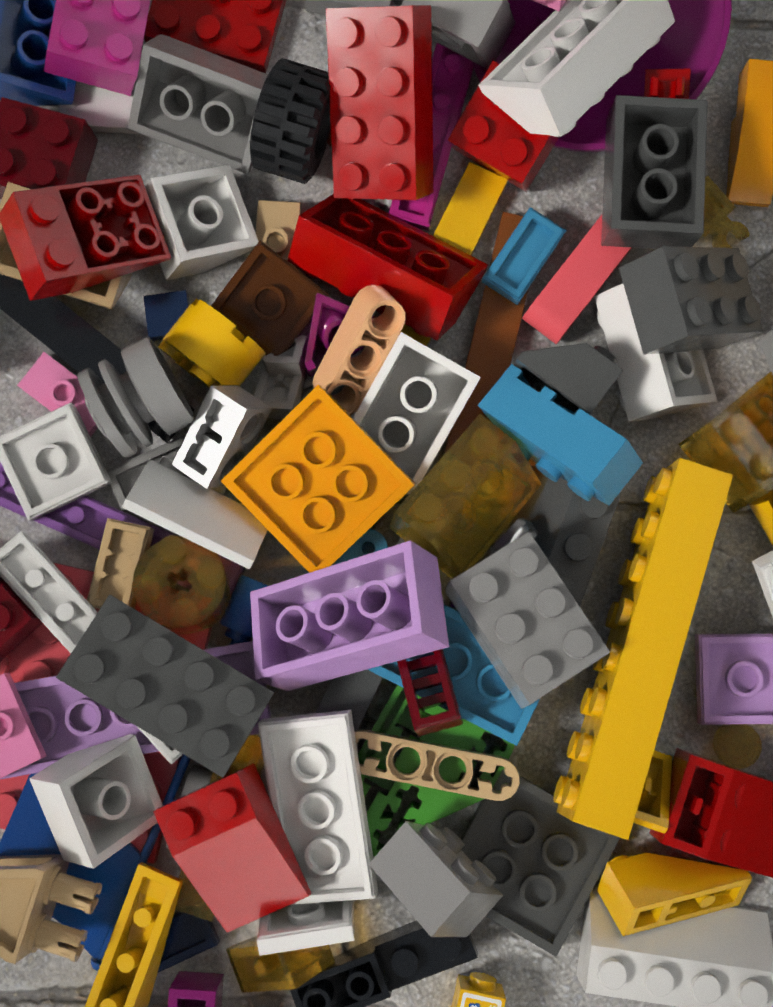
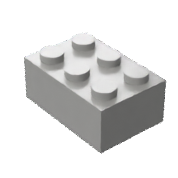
[445,532,610,709]

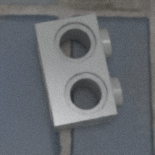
[172,385,272,489]

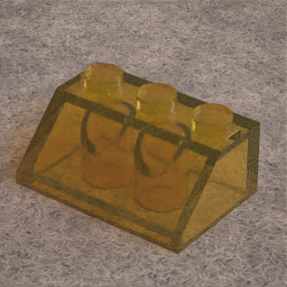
[389,414,541,579]

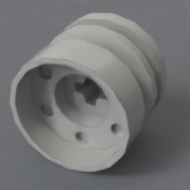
[77,336,195,458]

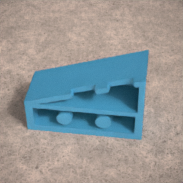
[478,364,643,506]

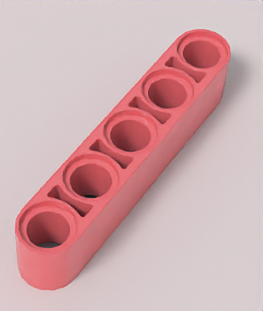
[522,215,632,345]

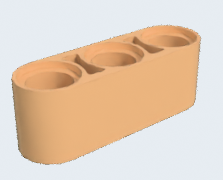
[312,285,406,416]

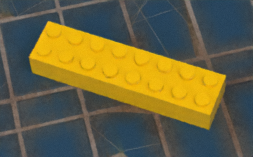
[553,458,733,840]

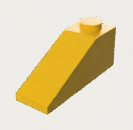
[597,853,752,936]

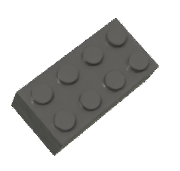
[56,594,274,778]

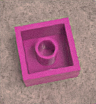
[44,0,150,96]

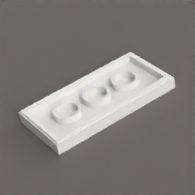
[258,710,378,905]

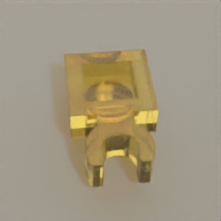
[699,175,750,248]

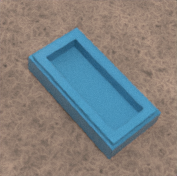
[482,207,567,305]

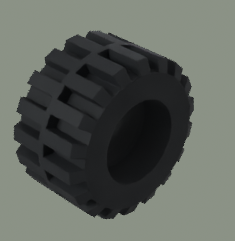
[250,58,331,184]

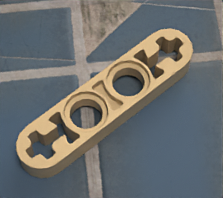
[355,730,520,801]

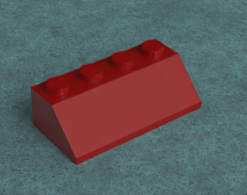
[287,194,488,341]

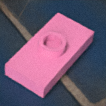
[17,352,98,437]
[0,673,47,779]

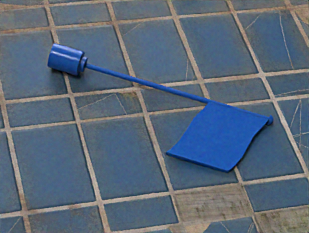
[0,574,269,971]

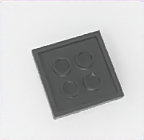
[461,768,620,957]

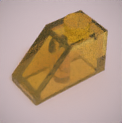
[226,936,335,993]

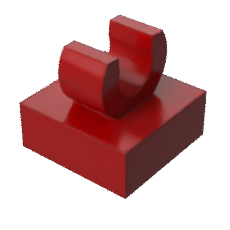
[644,68,691,99]

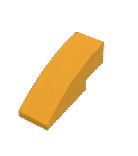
[726,59,773,207]

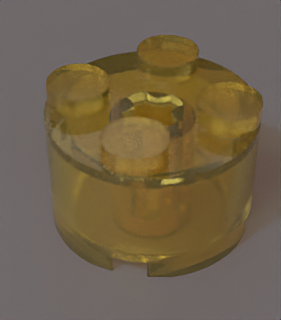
[132,535,230,635]

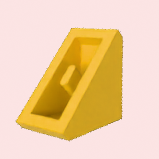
[633,750,672,834]

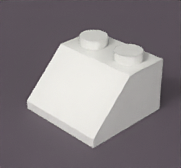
[145,165,259,281]
[29,734,163,869]

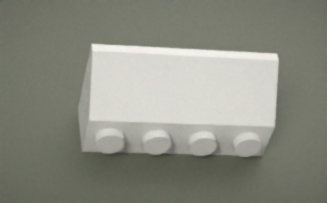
[478,0,675,137]
[576,886,773,1007]

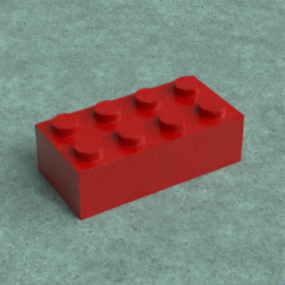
[325,5,434,200]

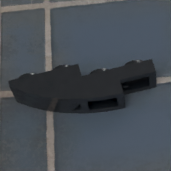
[288,920,478,1007]

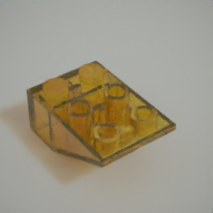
[678,371,773,513]

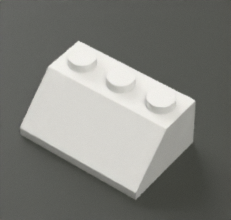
[594,283,718,421]
[122,456,267,569]

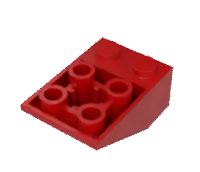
[0,174,171,301]
[649,748,773,878]

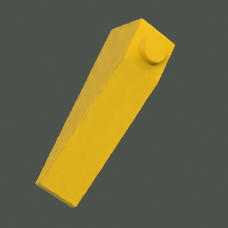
[85,862,183,1007]

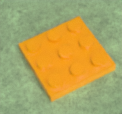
[221,385,416,573]

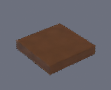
[211,240,330,356]

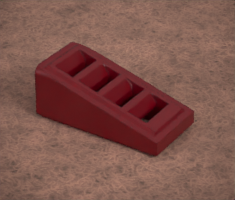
[397,649,463,736]

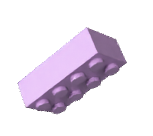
[250,540,449,691]

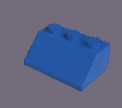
[0,0,76,106]

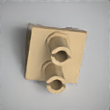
[0,854,102,964]

